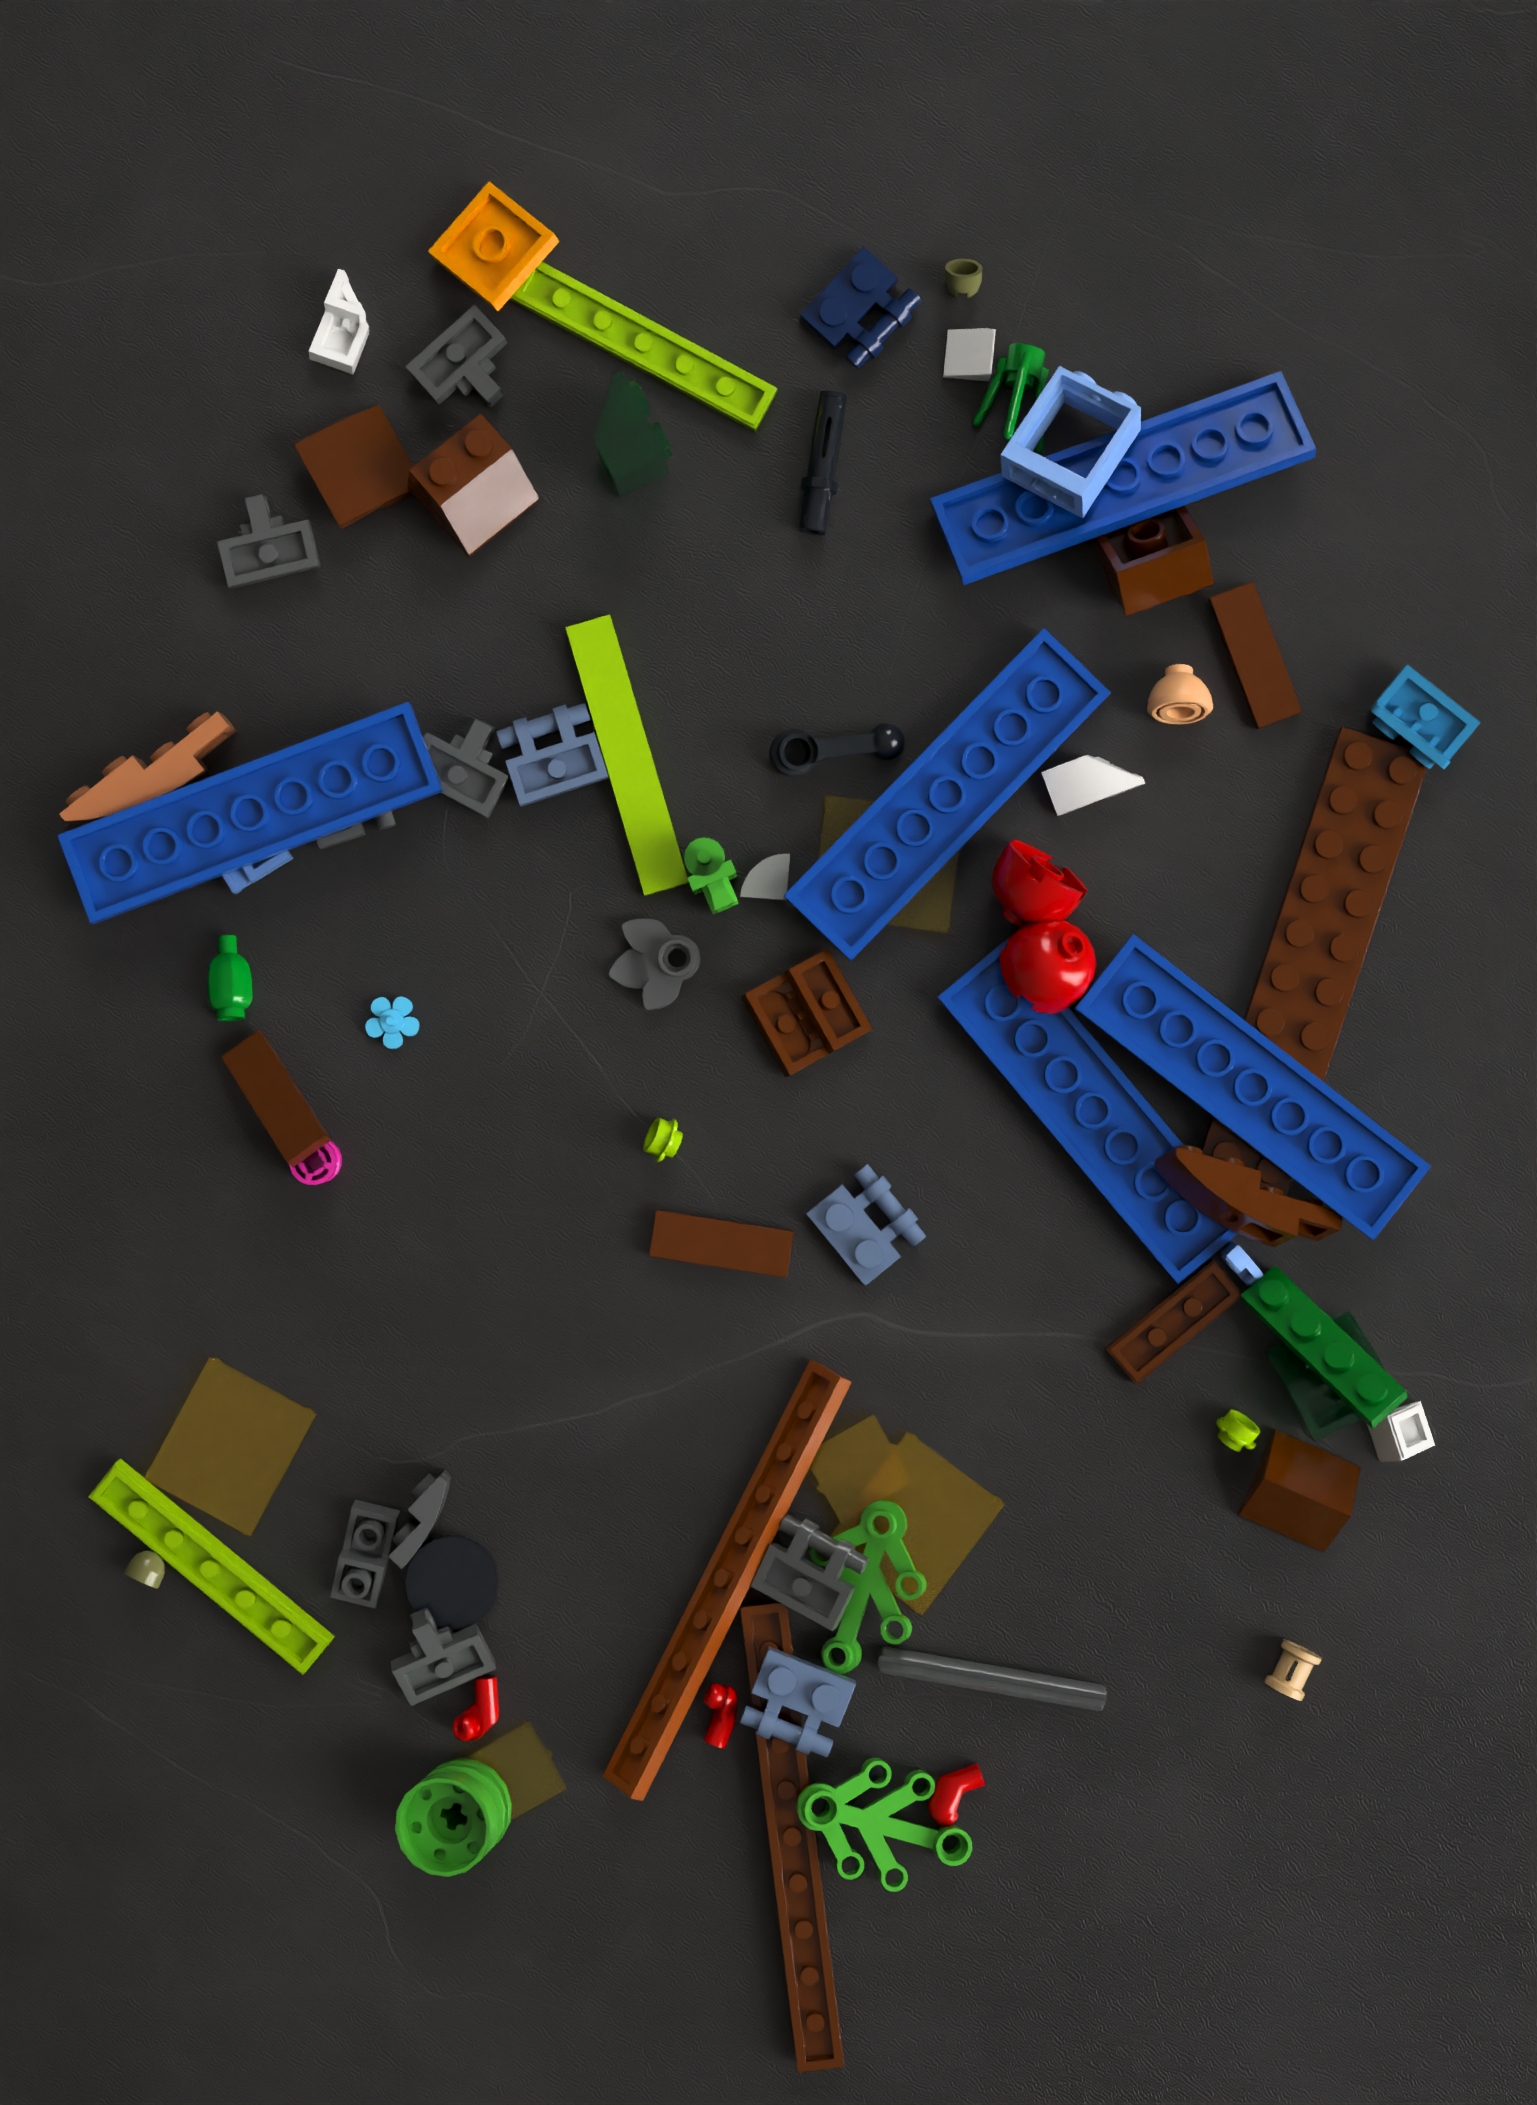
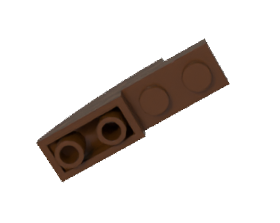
[1155,1145,1342,1247]

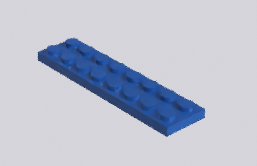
[930,371,1316,585]
[783,628,1111,961]
[57,702,443,924]
[1074,934,1431,1241]
[937,937,1238,1284]

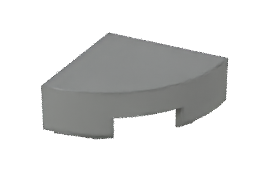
[740,854,790,901]

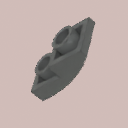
[388,1470,451,1569]
[330,1499,400,1609]

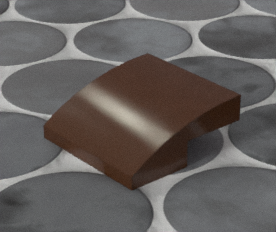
[294,405,414,529]
[741,948,873,1078]

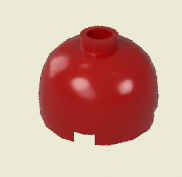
[991,840,1088,927]
[999,919,1097,1014]

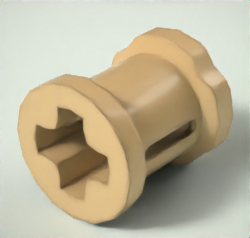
[1264,1639,1322,1701]

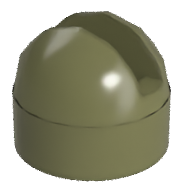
[945,259,983,298]
[124,1551,165,1589]

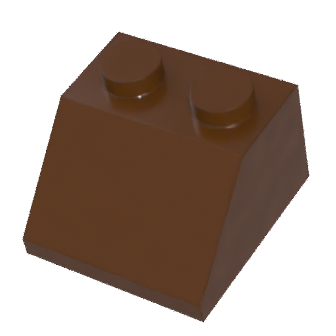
[407,414,539,558]
[1093,506,1214,616]

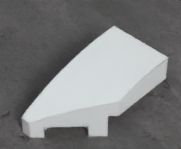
[308,269,369,374]
[1041,755,1145,816]

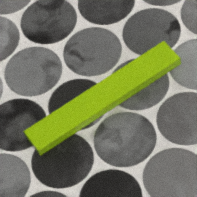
[510,262,778,432]
[565,614,689,896]
[88,1459,335,1675]

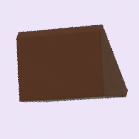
[1237,1429,1361,1552]

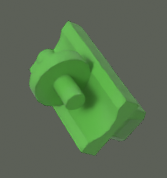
[684,837,739,915]

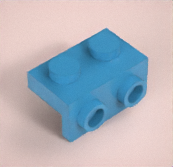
[1370,663,1480,770]

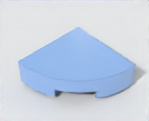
[1220,1242,1263,1286]

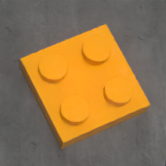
[428,181,560,312]

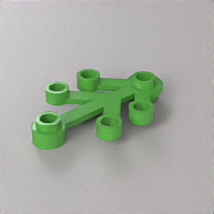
[810,1500,927,1674]
[796,1757,972,1892]

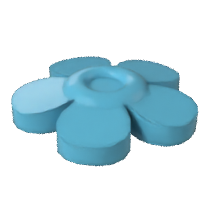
[365,996,420,1049]

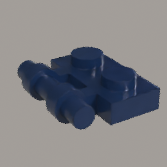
[800,246,922,369]

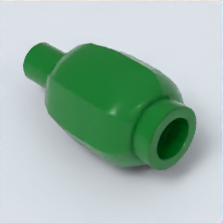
[206,935,253,1021]

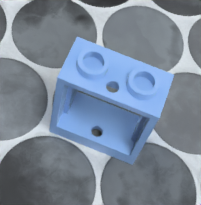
[1000,366,1141,518]

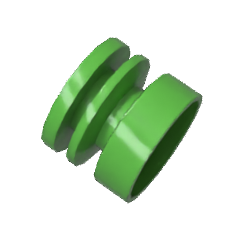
[395,1758,512,1877]

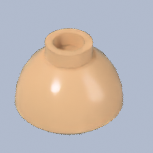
[1147,664,1213,724]

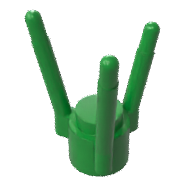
[973,343,1049,453]

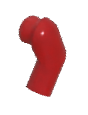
[452,1675,499,1742]
[704,1683,737,1748]
[928,1763,985,1827]

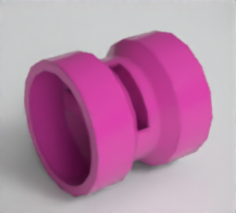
[289,1141,342,1185]

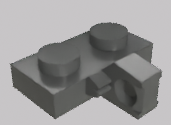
[405,304,508,408]
[217,494,321,589]
[423,718,510,817]
[390,1608,496,1706]

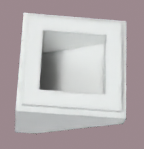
[943,328,996,382]
[1367,1401,1435,1462]

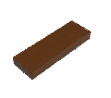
[1208,581,1302,730]
[221,1030,331,1167]
[649,1210,794,1278]
[1105,1259,1242,1385]

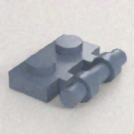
[496,703,609,807]
[806,1164,926,1286]
[739,1646,856,1757]

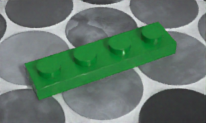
[1241,1265,1408,1429]

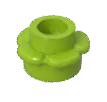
[643,1117,683,1162]
[1216,1409,1261,1452]

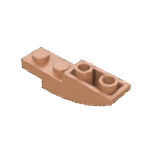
[59,711,237,825]

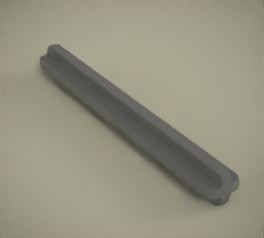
[877,1646,1107,1711]

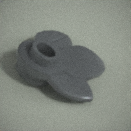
[609,918,701,1010]

